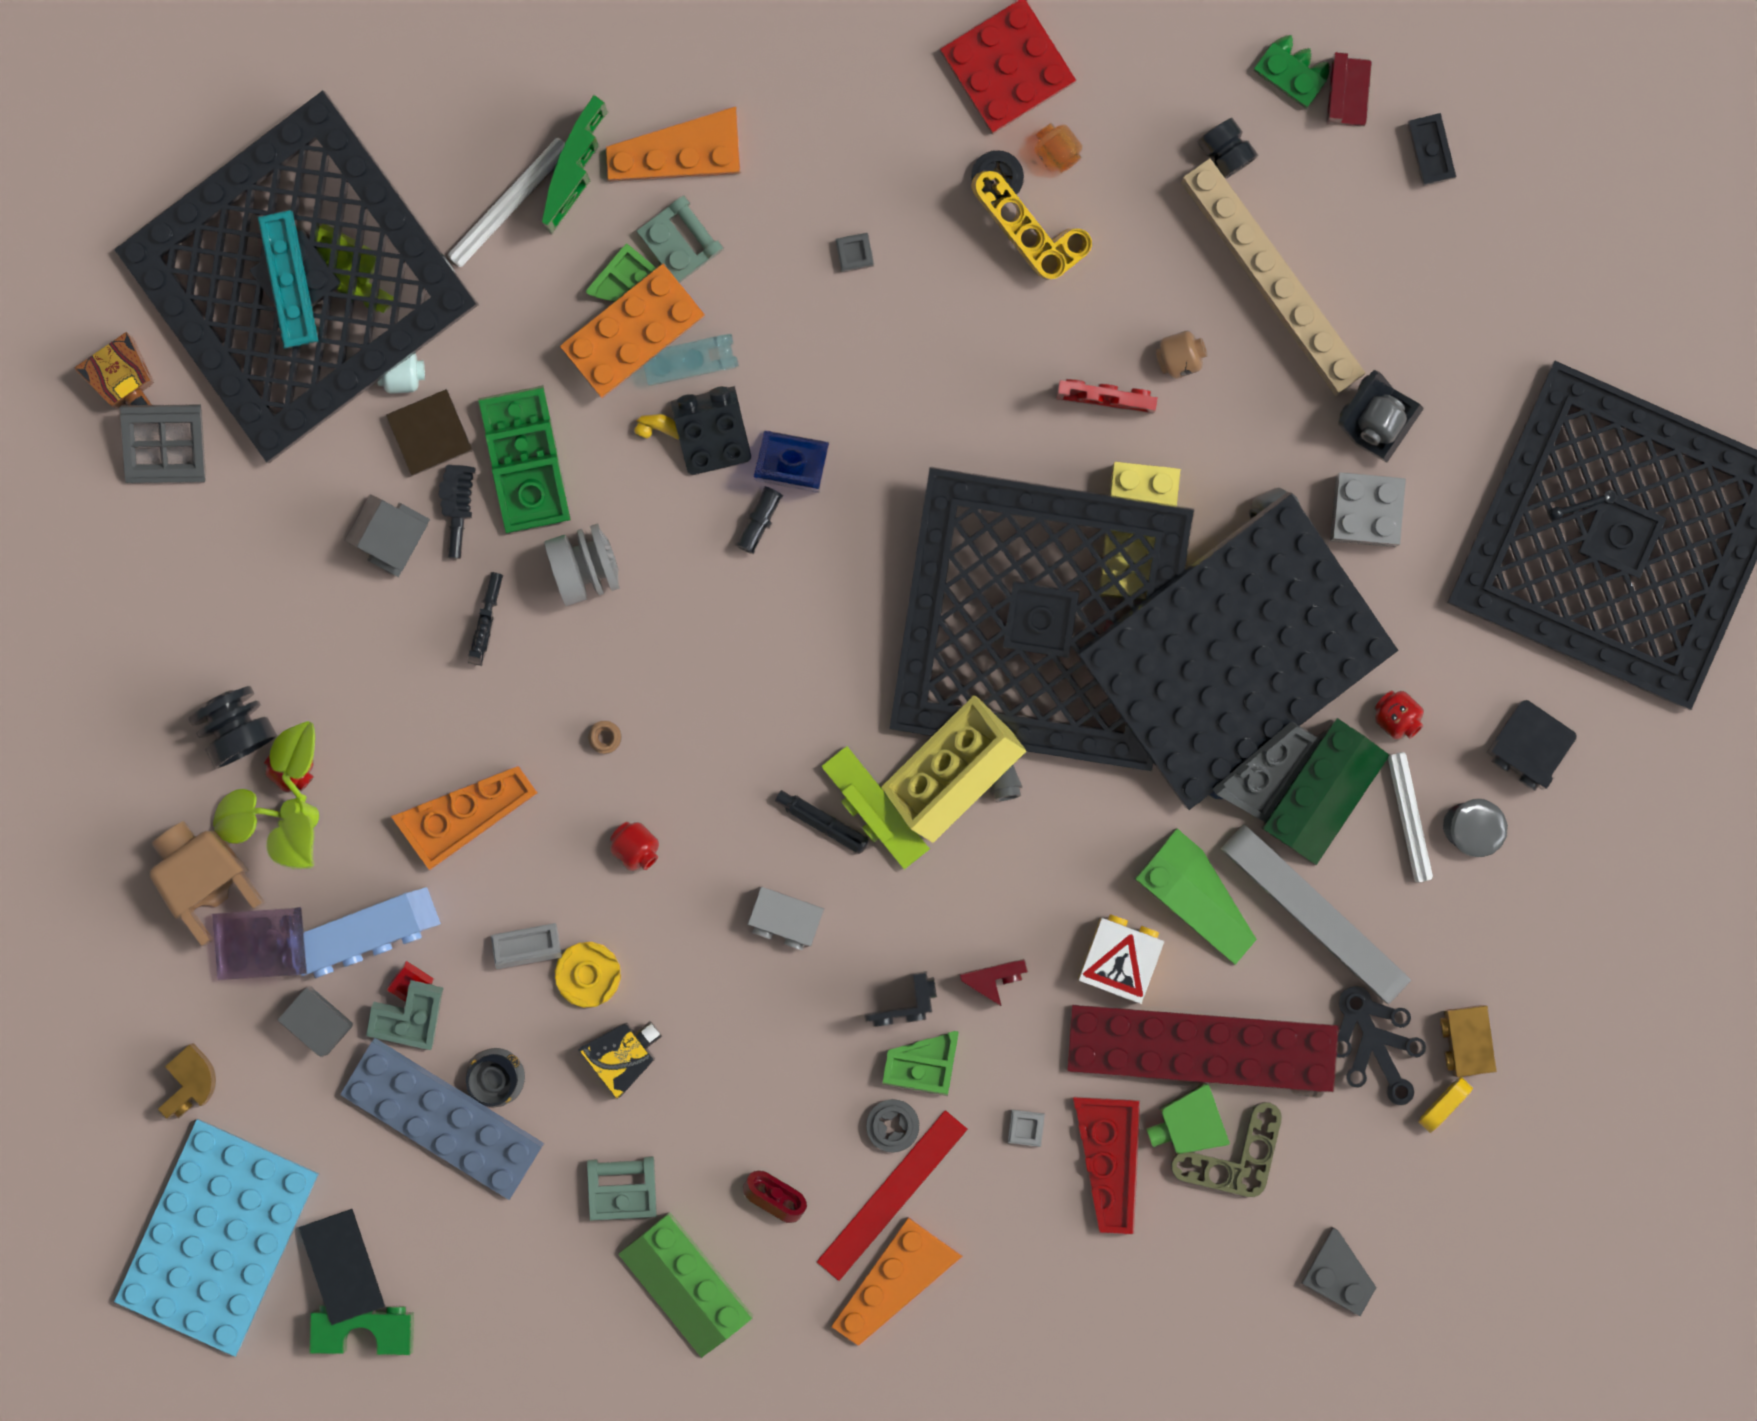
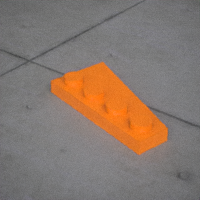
[831,1217,963,1346]

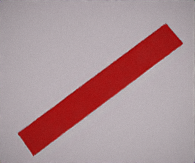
[817,1110,968,1281]

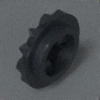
[971,150,1024,203]

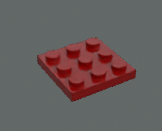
[940,0,1077,134]

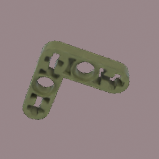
[1171,1102,1282,1197]

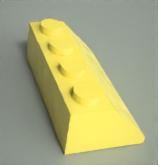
[881,695,1026,843]

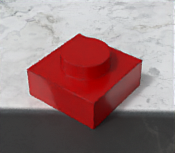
[387,961,434,1002]

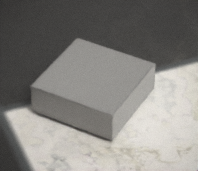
[1008,1109,1045,1147]

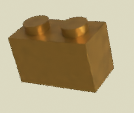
[1440,1005,1497,1077]

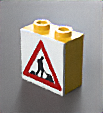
[1077,914,1165,1004]

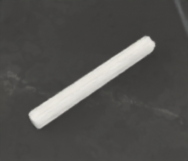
[448,138,565,267]

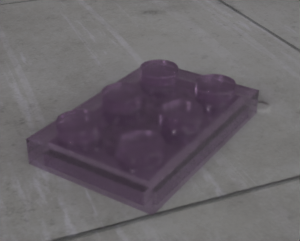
[212,907,307,980]

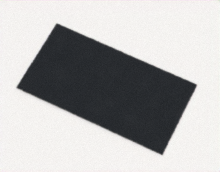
[299,1209,386,1326]

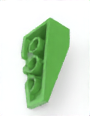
[1134,829,1257,965]

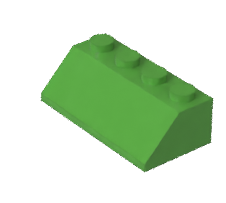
[618,1212,753,1358]

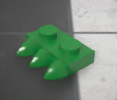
[1253,35,1330,109]

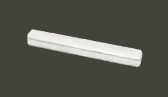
[1388,752,1433,882]

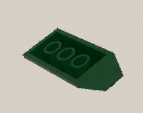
[1261,718,1389,865]

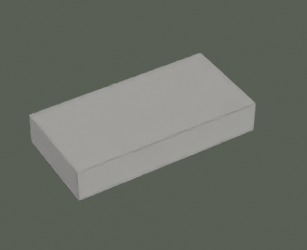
[491,923,562,969]

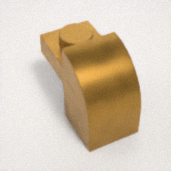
[158,1043,216,1119]

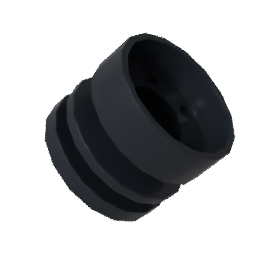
[189,686,277,769]

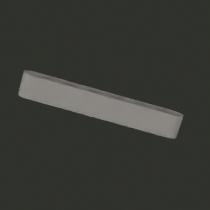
[1221,824,1411,1005]

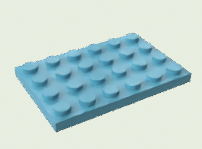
[114,1119,319,1357]

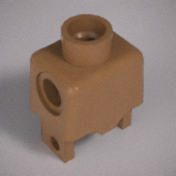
[149,821,265,946]

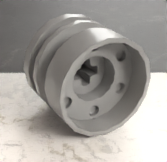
[544,524,620,606]

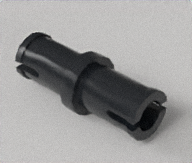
[735,486,784,555]

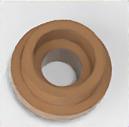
[588,721,622,754]

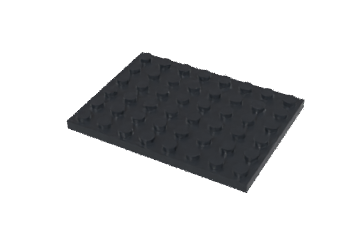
[1076,492,1399,810]

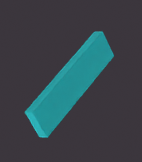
[258,210,319,349]

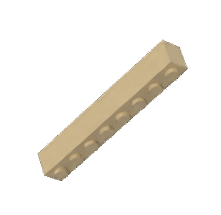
[1181,158,1366,396]

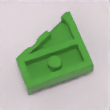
[585,243,657,302]
[882,1031,959,1096]

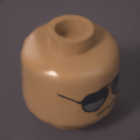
[1156,331,1207,379]

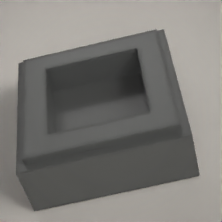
[836,233,874,272]

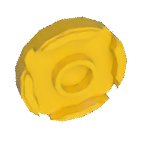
[555,942,621,1008]

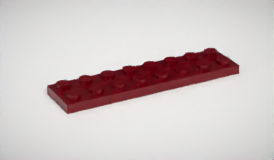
[1068,1005,1339,1092]

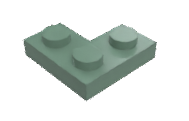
[366,980,443,1050]

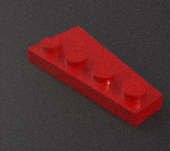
[1073,1097,1140,1234]

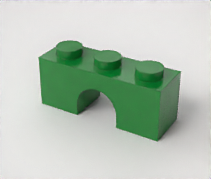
[310,1304,414,1355]

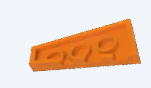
[606,106,740,181]
[391,766,538,870]

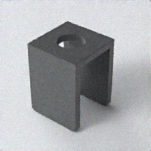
[278,986,353,1057]

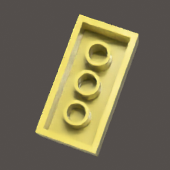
[1099,462,1181,601]

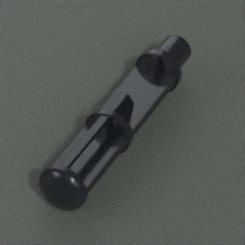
[775,790,869,854]

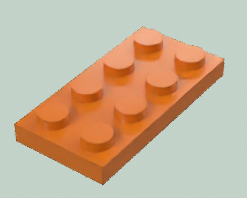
[560,263,705,399]

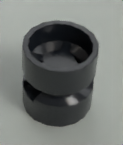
[1197,117,1259,179]

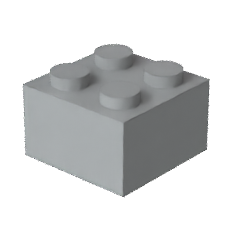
[1330,472,1406,547]

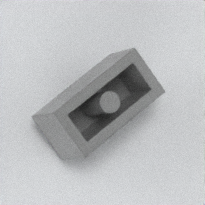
[748,887,824,950]

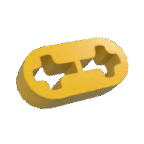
[1418,1077,1473,1133]

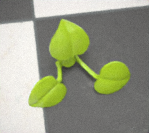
[213,721,319,869]

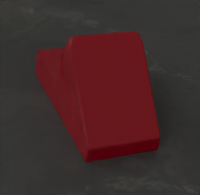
[959,959,1028,1006]

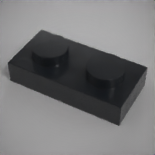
[1407,113,1457,186]

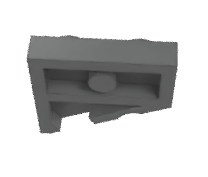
[1301,1227,1377,1316]

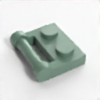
[637,195,724,283]
[587,1156,657,1220]

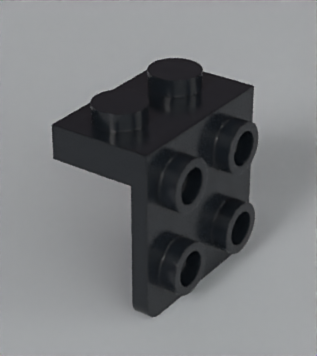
[1338,370,1424,463]
[670,386,752,475]
[1486,700,1577,791]
[865,971,937,1027]

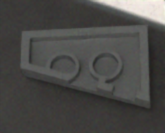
[1212,721,1321,823]

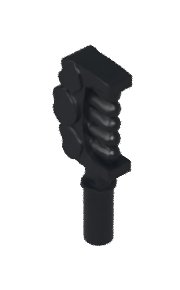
[438,465,476,559]
[468,572,503,666]

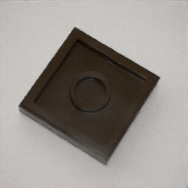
[386,389,473,476]

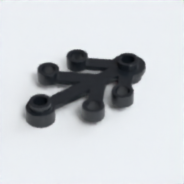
[1337,986,1426,1105]

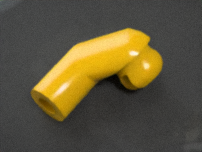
[634,414,679,439]

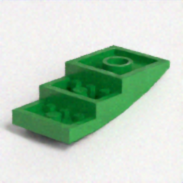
[542,95,608,234]
[478,385,571,533]

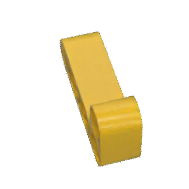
[971,171,1092,279]

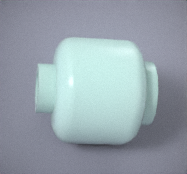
[378,353,425,394]

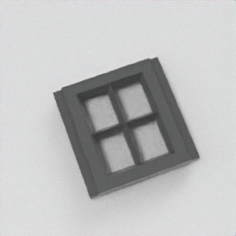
[120,404,206,483]

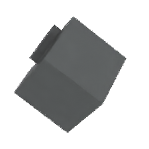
[345,494,430,577]

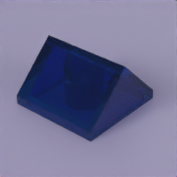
[754,430,829,493]

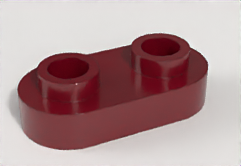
[743,1171,807,1223]

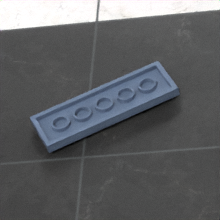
[340,1038,544,1200]

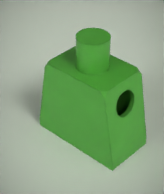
[1146,1083,1230,1154]

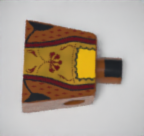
[74,332,154,409]

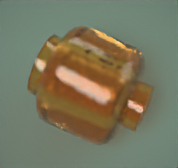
[1034,123,1083,174]

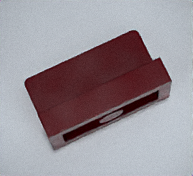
[1326,52,1372,126]

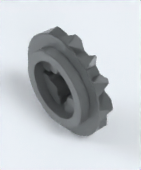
[866,1099,920,1153]

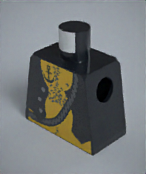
[578,1021,662,1099]

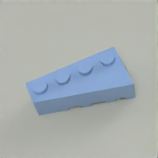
[288,887,441,978]

